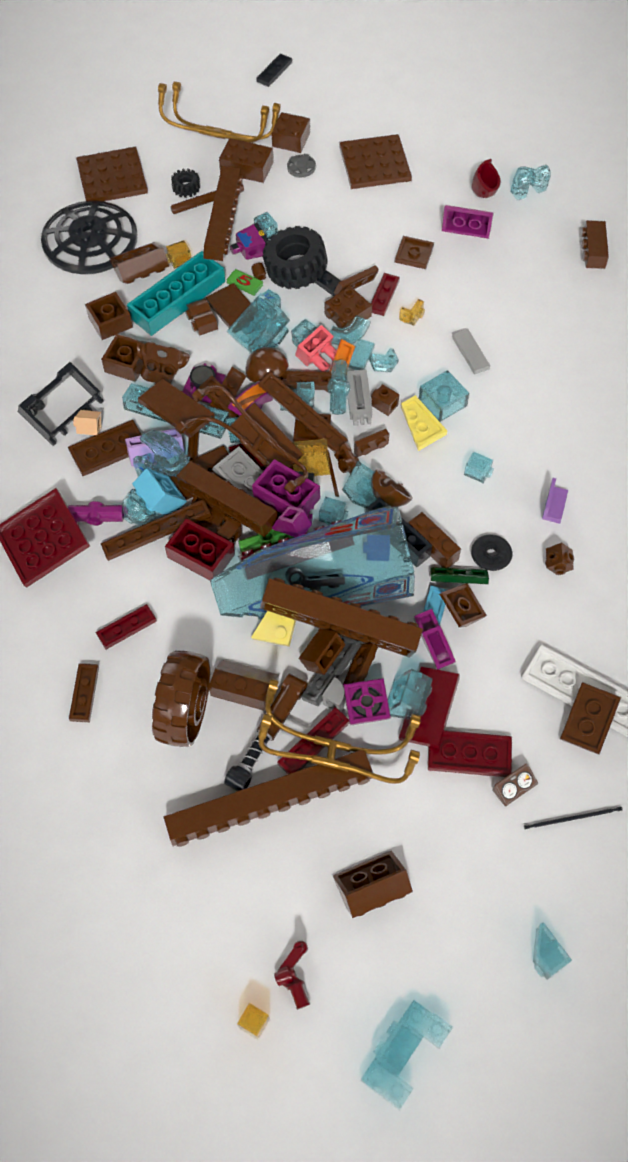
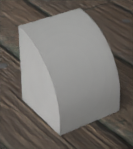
[322,677,345,712]

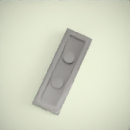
[452,329,490,374]

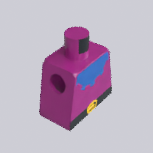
[230,223,268,260]

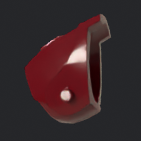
[472,158,501,198]

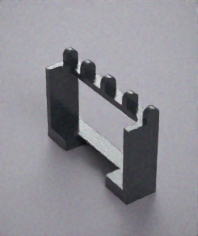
[17,362,104,446]

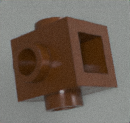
[545,542,574,575]

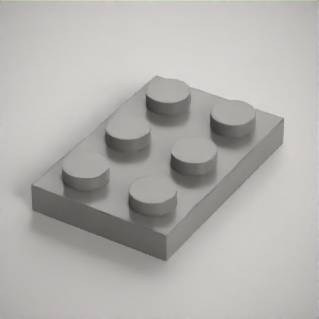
[212,447,264,498]

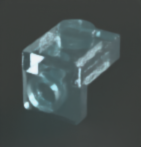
[368,348,399,372]

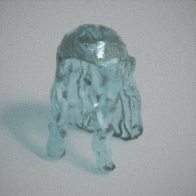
[135,430,190,477]

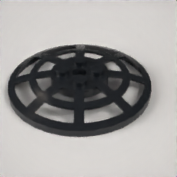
[41,201,138,274]

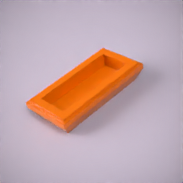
[330,339,355,378]

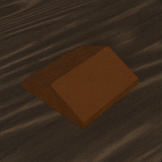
[439,583,487,628]

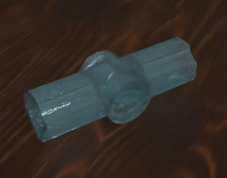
[327,360,350,415]

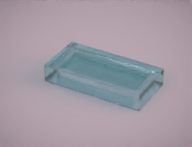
[348,339,375,370]

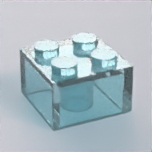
[418,370,470,422]

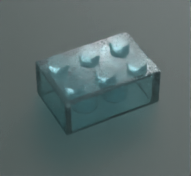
[226,293,290,354]

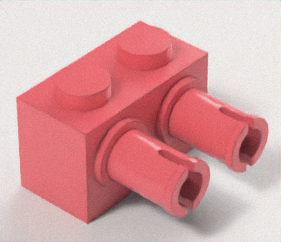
[295,325,337,372]

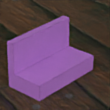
[542,478,568,524]

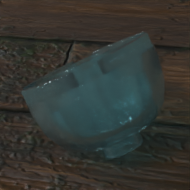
[122,489,159,525]

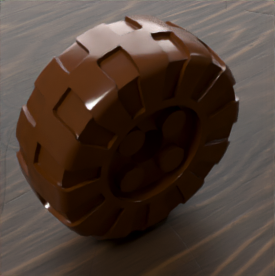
[152,650,210,747]

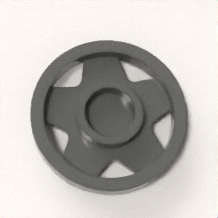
[287,153,316,178]

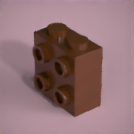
[324,286,372,333]

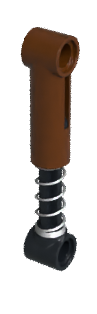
[224,673,308,791]

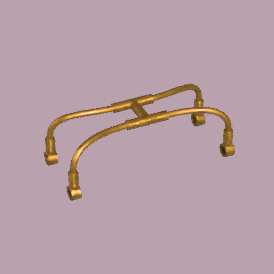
[158,81,281,143]
[258,679,421,784]

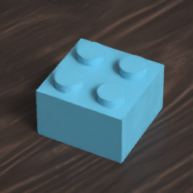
[132,468,187,515]

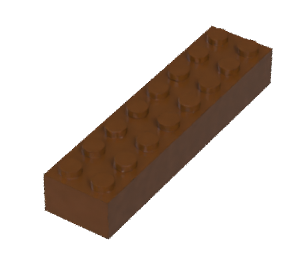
[260,578,423,658]

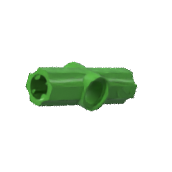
[238,529,295,553]

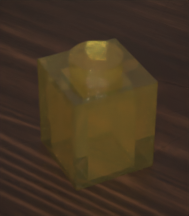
[165,240,191,269]
[237,1003,270,1040]

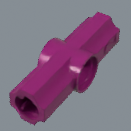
[68,501,125,526]

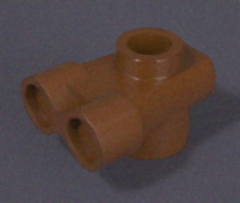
[334,443,361,475]

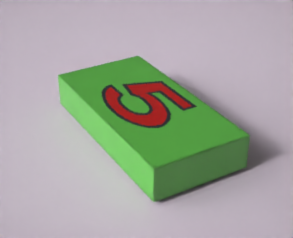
[226,269,263,296]

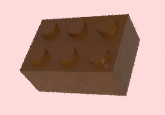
[219,138,274,183]

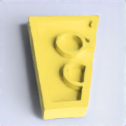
[401,395,447,451]

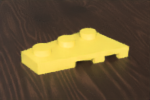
[251,611,296,647]

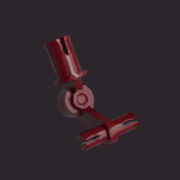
[274,941,310,1010]

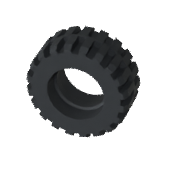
[263,226,328,289]

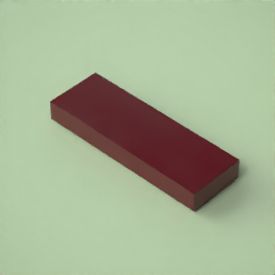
[371,273,400,316]
[95,604,157,650]

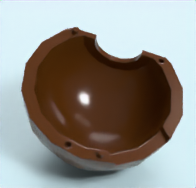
[245,347,289,383]
[371,468,413,507]

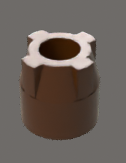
[251,263,266,280]

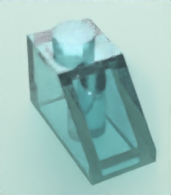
[533,922,572,980]

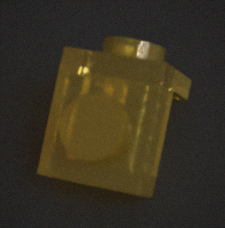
[399,299,425,326]

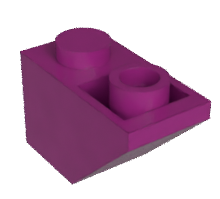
[272,505,312,539]

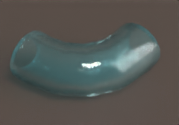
[330,316,371,345]

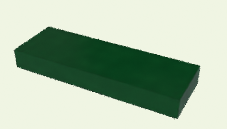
[430,567,489,584]

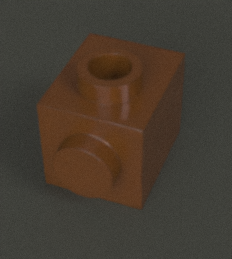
[371,384,400,416]

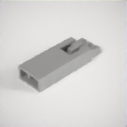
[345,370,372,426]

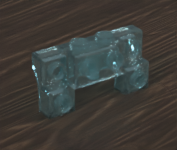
[360,1000,453,1110]

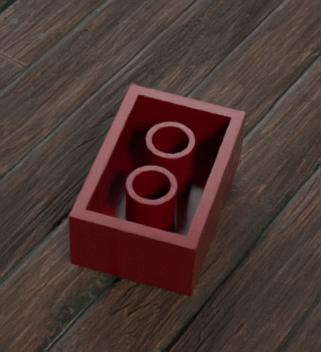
[165,519,235,583]

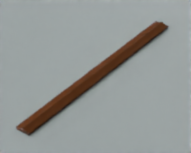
[325,450,339,497]

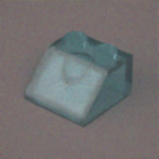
[388,669,433,719]

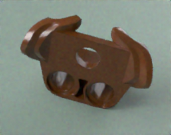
[137,341,190,384]

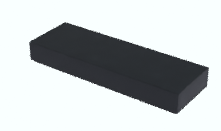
[256,53,292,87]

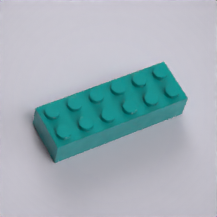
[127,251,225,336]

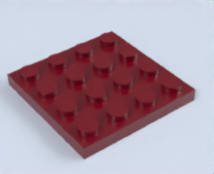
[0,488,90,588]

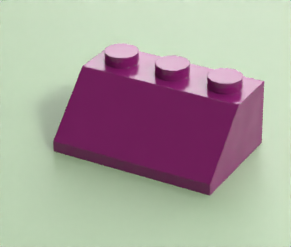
[442,205,494,239]

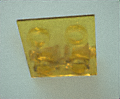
[292,439,330,476]

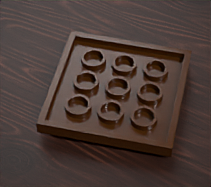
[339,134,412,189]
[76,146,148,201]

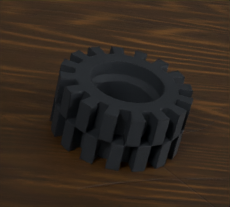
[171,168,200,198]

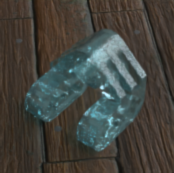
[510,164,551,201]

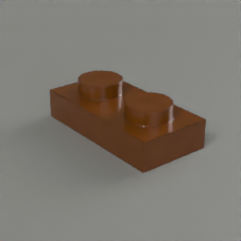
[354,429,389,457]

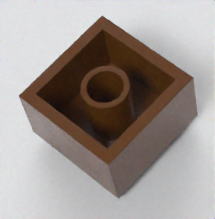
[272,112,310,153]
[85,292,133,340]
[101,334,143,382]

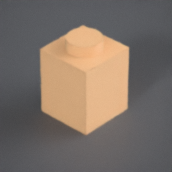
[73,410,102,435]

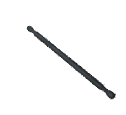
[524,806,623,830]

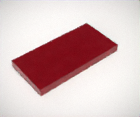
[399,666,460,749]
[428,731,512,777]

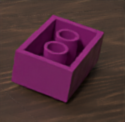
[252,459,321,515]

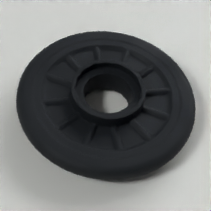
[471,535,513,571]

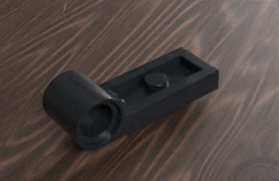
[285,567,345,590]

